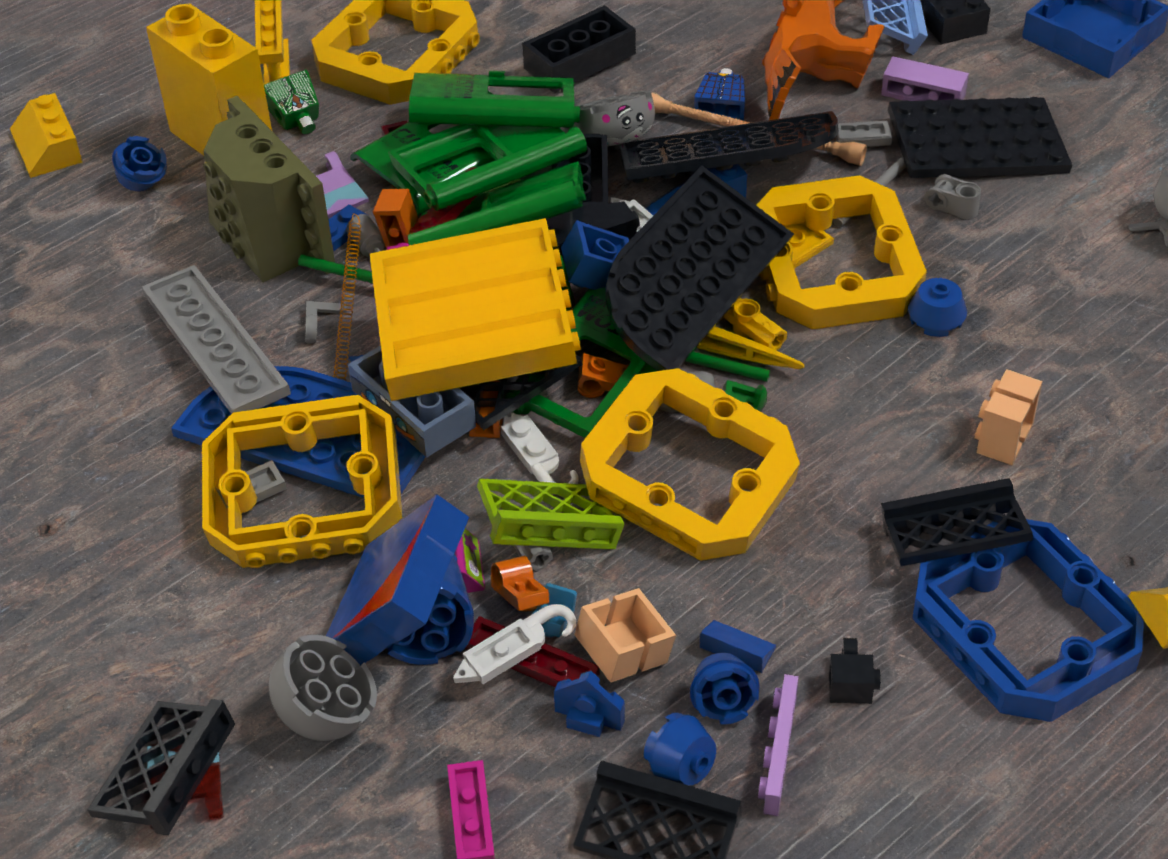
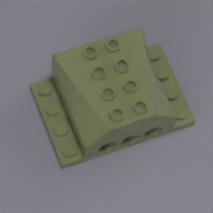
[203,96,335,283]

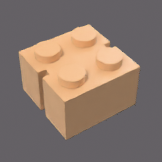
[974,369,1043,465]
[574,588,676,683]

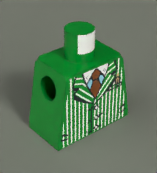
[264,69,319,134]

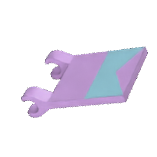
[316,151,369,219]

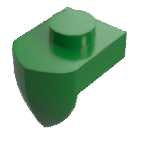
[723,380,767,412]

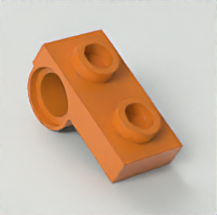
[578,353,628,398]
[490,556,550,611]

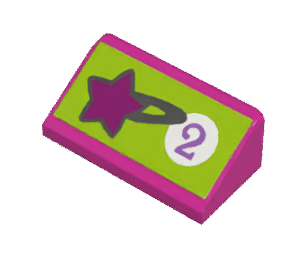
[455,528,485,593]

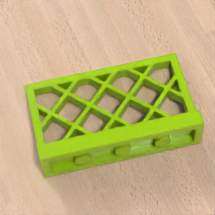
[477,478,624,549]

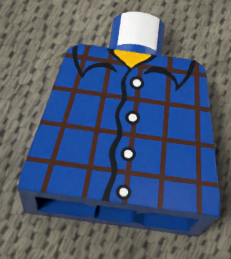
[694,68,745,120]

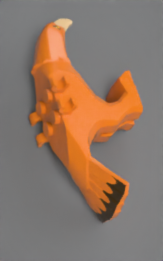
[762,0,885,120]

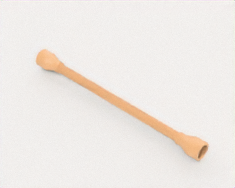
[651,92,867,166]

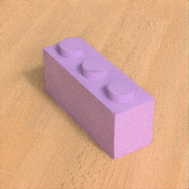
[881,56,969,101]

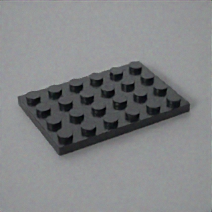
[888,97,1072,178]

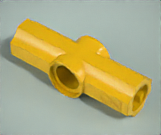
[723,298,787,351]

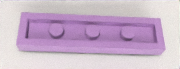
[758,674,799,816]

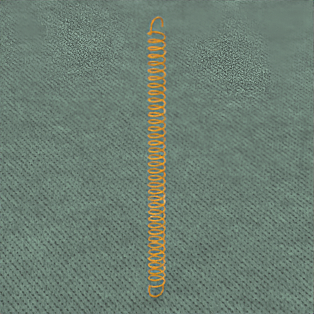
[333,213,362,381]

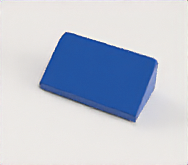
[699,620,776,673]

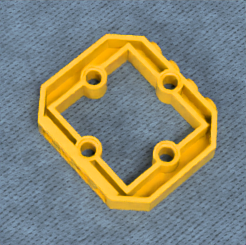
[311,0,480,105]
[756,175,927,330]
[580,368,800,561]
[202,395,402,568]

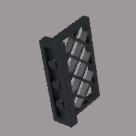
[459,353,583,430]
[881,478,1033,566]
[87,699,236,835]
[573,760,742,859]

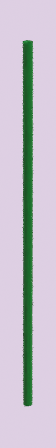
[298,254,770,382]

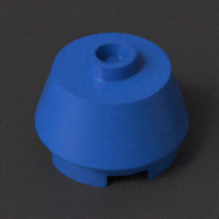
[112,136,167,191]
[908,278,967,337]
[690,653,760,724]
[644,713,716,785]

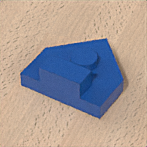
[554,671,625,737]

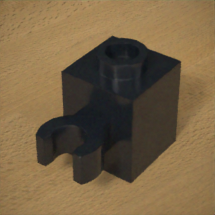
[828,638,881,704]

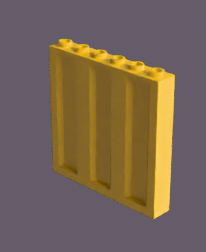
[369,218,581,401]

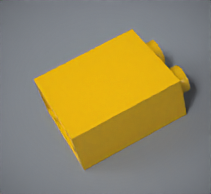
[146,4,272,156]

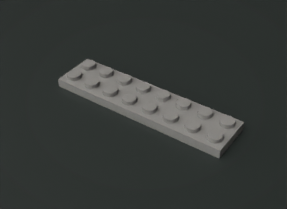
[142,265,291,414]

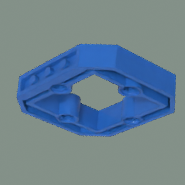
[912,519,1144,722]

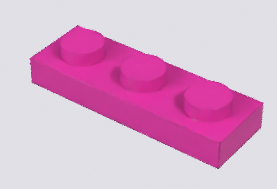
[447,760,495,859]

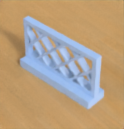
[862,0,928,55]

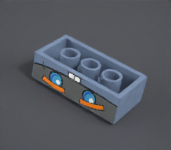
[348,345,476,458]

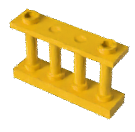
[255,0,290,84]

